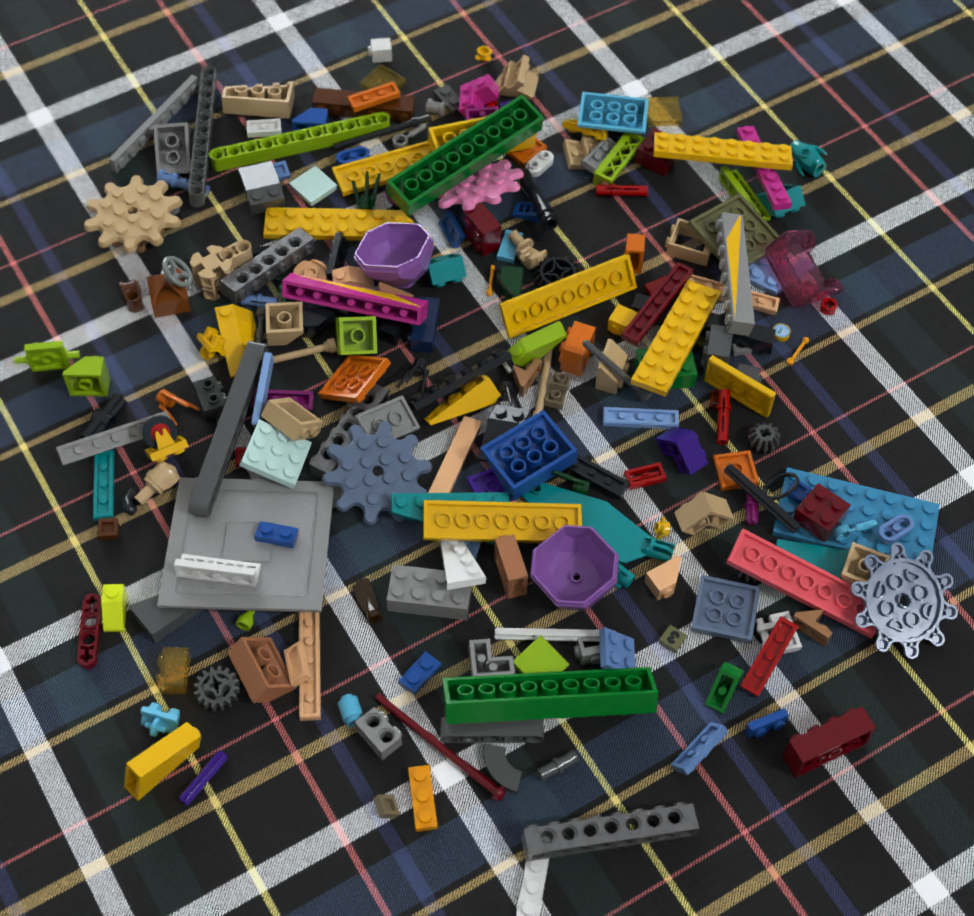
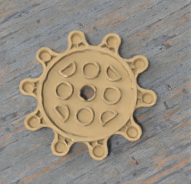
[84,175,183,253]

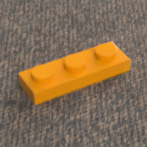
[408,765,438,832]

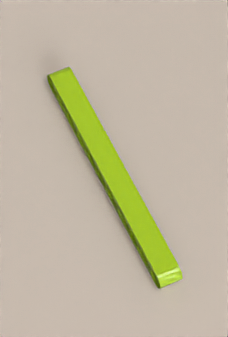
[209,112,390,171]

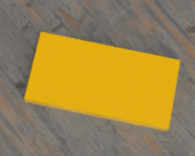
[704,355,776,418]

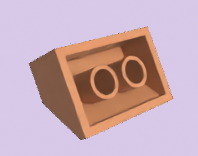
[227,637,297,703]

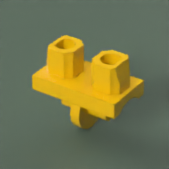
[196,326,227,360]

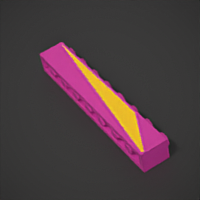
[282,273,428,325]

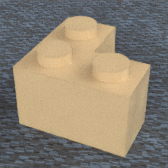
[674,492,734,535]

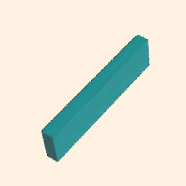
[93,450,115,521]

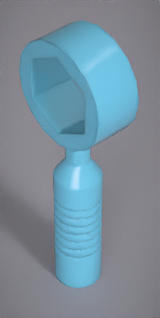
[833,520,877,541]

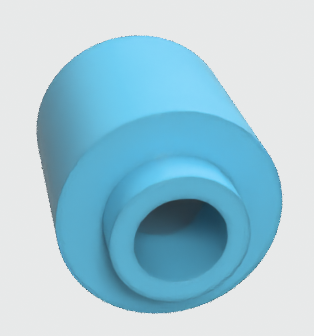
[338,694,363,727]

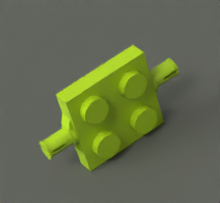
[14,341,80,372]

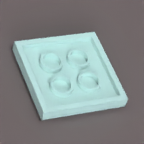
[239,419,312,489]

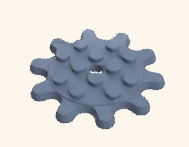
[322,421,432,526]
[850,542,958,659]

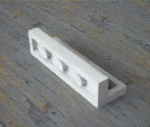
[174,554,261,587]

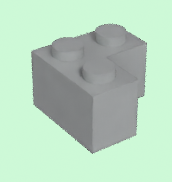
[468,639,515,676]

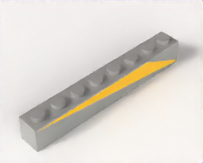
[715,212,755,336]

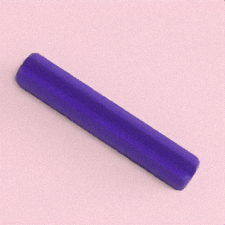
[179,750,228,805]

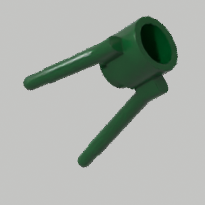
[352,171,381,209]
[552,470,590,495]

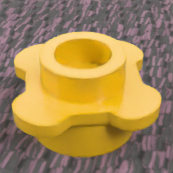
[475,46,492,61]
[654,517,670,540]

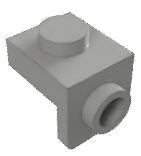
[574,638,600,665]

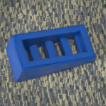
[512,202,550,223]

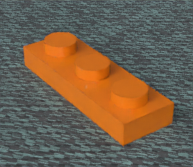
[347,81,400,113]

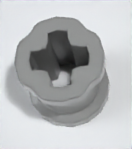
[425,98,446,117]

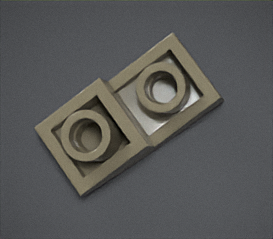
[544,371,572,410]

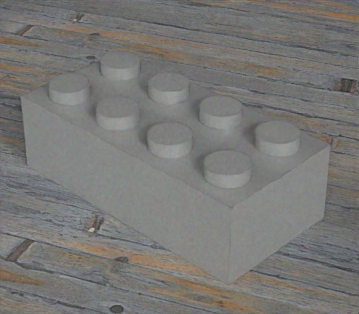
[387,565,472,620]

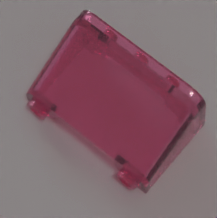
[765,230,844,307]

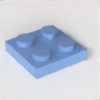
[599,627,635,669]

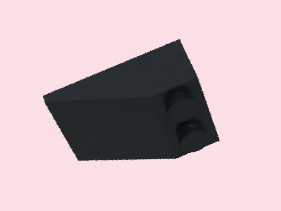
[478,404,532,463]

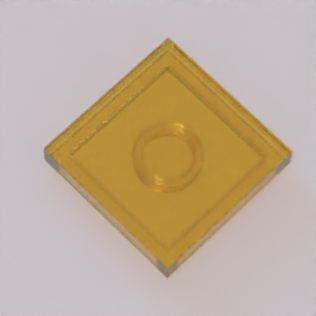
[360,64,407,90]
[647,96,682,126]

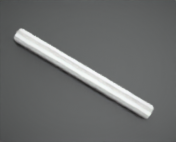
[495,628,614,642]

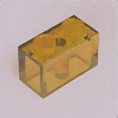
[156,647,191,694]

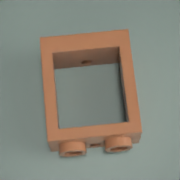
[494,535,528,599]

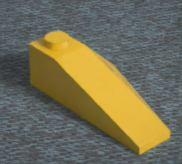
[215,304,256,378]
[424,374,501,425]

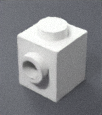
[368,38,392,63]

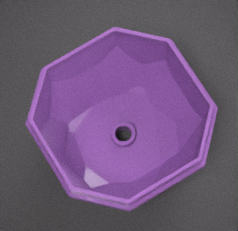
[354,222,434,288]
[530,525,619,610]

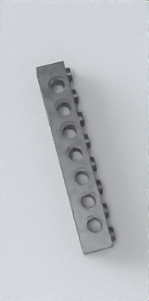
[521,802,699,862]

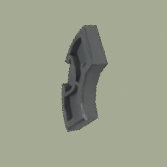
[484,743,522,794]

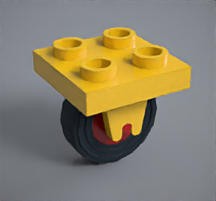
[142,415,189,463]

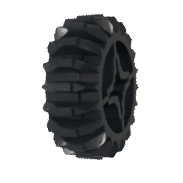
[533,254,581,289]

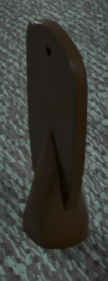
[353,578,382,624]

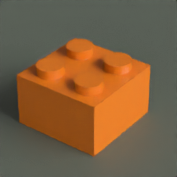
[558,321,596,377]

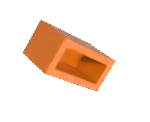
[625,233,645,274]

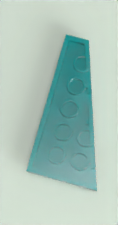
[391,492,509,545]

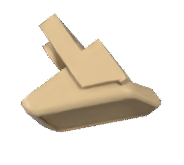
[495,55,539,99]

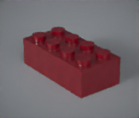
[782,706,876,778]

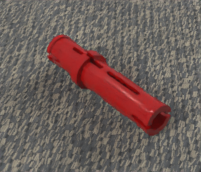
[595,183,648,197]
[716,389,731,445]

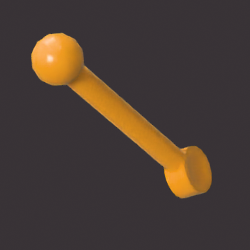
[486,265,495,296]
[787,337,809,366]

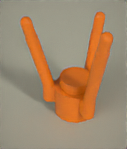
[156,389,200,426]

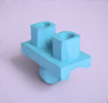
[140,702,180,737]

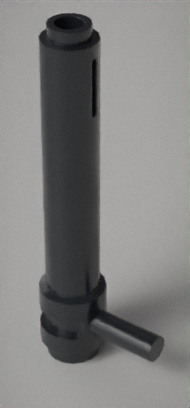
[519,167,558,241]

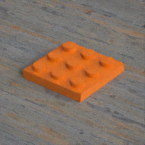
[318,355,391,403]

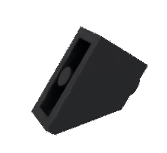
[302,307,338,338]

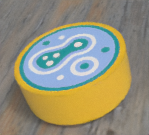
[773,323,791,342]

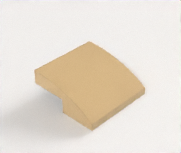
[563,136,599,170]

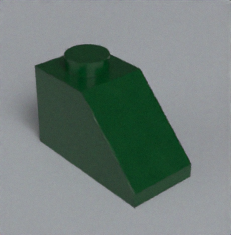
[497,266,523,300]

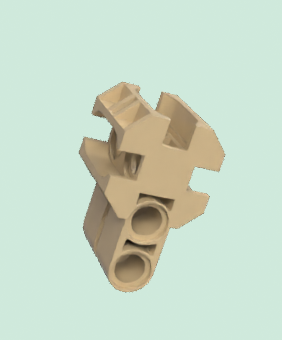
[190,240,253,301]

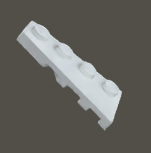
[440,541,486,590]

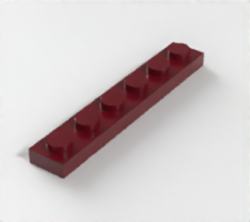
[621,262,694,346]

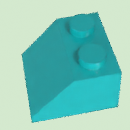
[756,185,806,218]
[425,253,467,287]

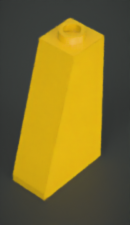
[124,722,201,801]

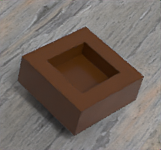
[97,518,119,540]

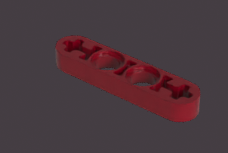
[77,593,102,670]

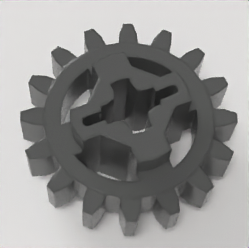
[194,666,240,712]

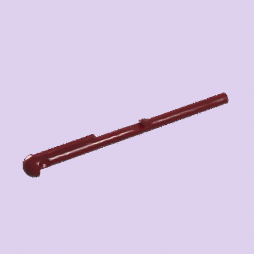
[374,693,506,801]

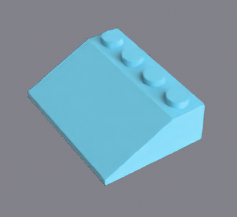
[577,92,649,134]

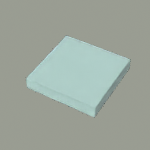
[289,166,338,206]

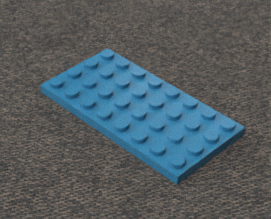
[772,467,940,559]

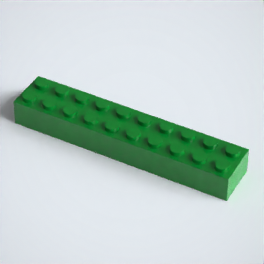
[386,95,544,216]
[443,667,658,724]

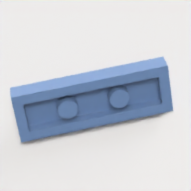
[671,722,728,775]

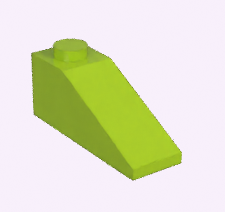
[508,321,567,368]

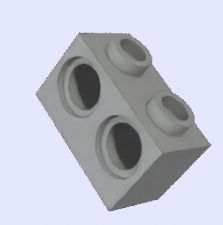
[355,707,402,760]

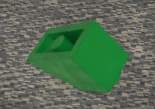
[705,662,744,714]

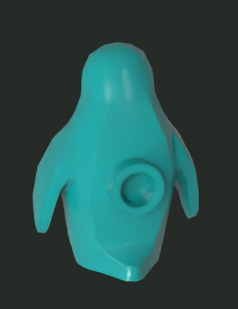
[790,140,827,177]

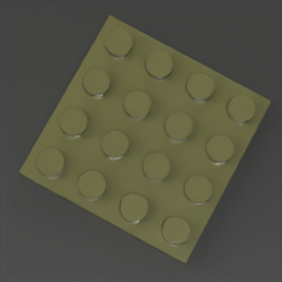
[688,193,785,266]

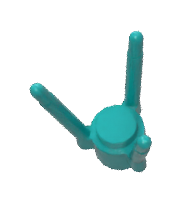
[615,561,635,589]

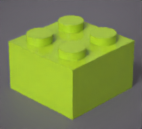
[336,316,377,355]

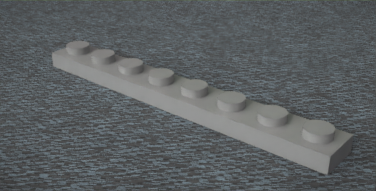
[109,75,199,173]

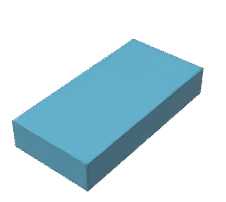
[497,229,523,264]

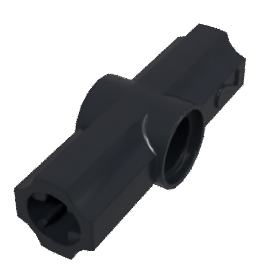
[80,393,127,439]

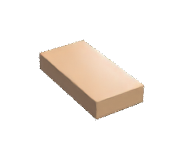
[284,641,311,687]

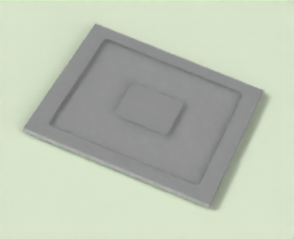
[157,477,334,612]

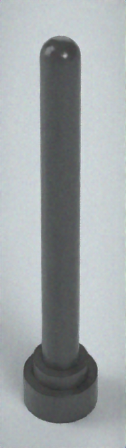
[582,340,652,402]

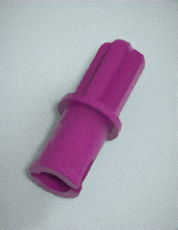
[744,492,760,526]

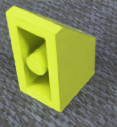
[101,584,128,632]

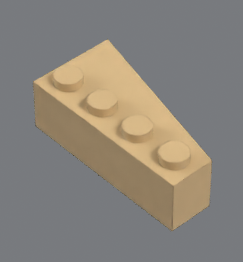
[222,81,295,119]

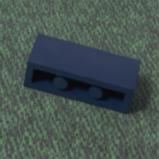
[407,296,440,353]

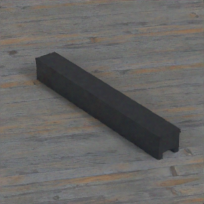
[631,293,776,355]

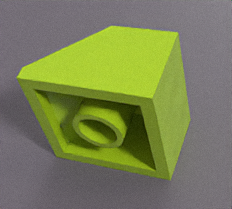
[63,356,110,397]

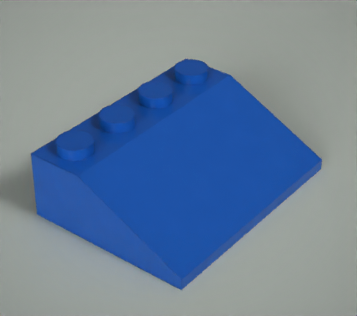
[480,410,577,501]

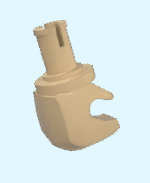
[508,230,547,270]
[134,461,180,505]

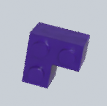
[655,427,708,475]

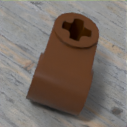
[119,278,144,313]

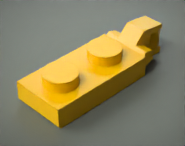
[562,119,608,140]

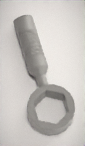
[392,123,427,149]

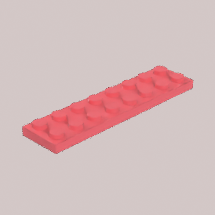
[726,529,876,638]

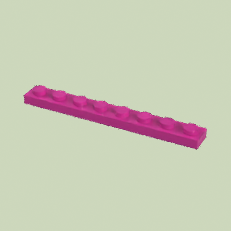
[736,126,792,211]

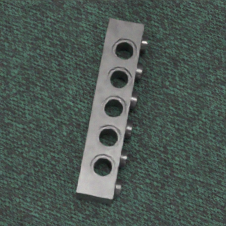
[220,227,314,304]
[309,384,389,479]

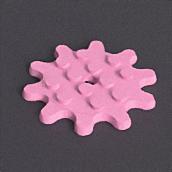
[438,159,524,211]

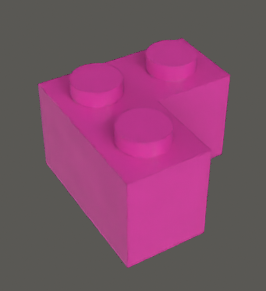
[459,74,499,117]

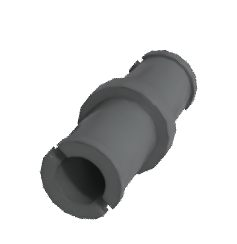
[536,750,579,782]

